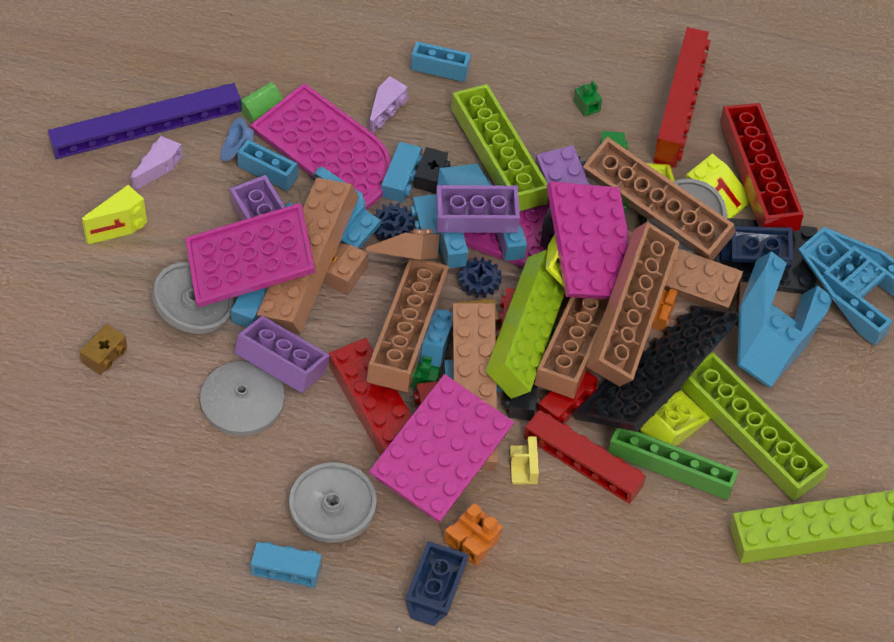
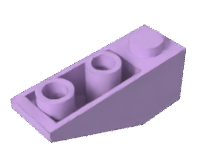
[370,76,408,133]
[130,136,183,190]

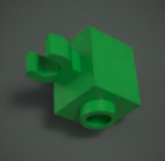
[573,81,602,117]
[411,356,440,389]

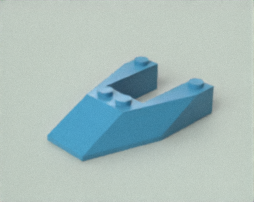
[433,164,527,268]
[798,227,894,346]
[737,252,832,388]

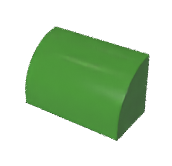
[241,82,283,124]

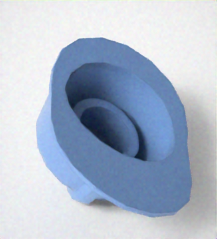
[220,118,254,161]

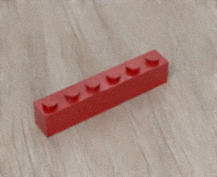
[524,410,646,504]

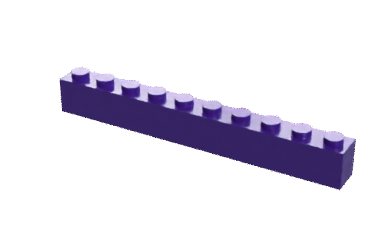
[48,83,242,159]

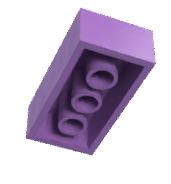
[535,145,590,204]
[230,175,285,221]
[436,185,520,233]
[235,315,330,393]

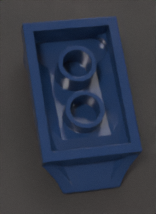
[721,226,793,269]
[405,541,469,626]

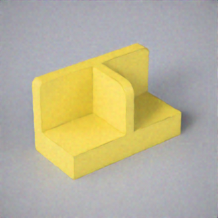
[510,437,539,485]

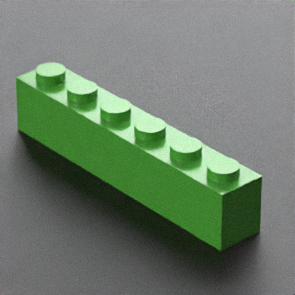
[608,428,739,500]

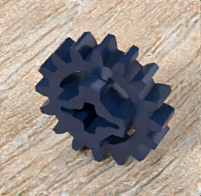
[372,202,414,240]
[458,257,502,298]

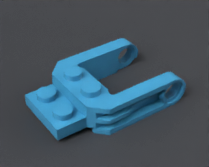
[285,166,381,249]

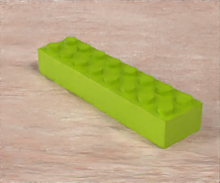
[451,84,549,211]
[486,250,565,399]
[681,352,829,501]
[730,490,894,564]

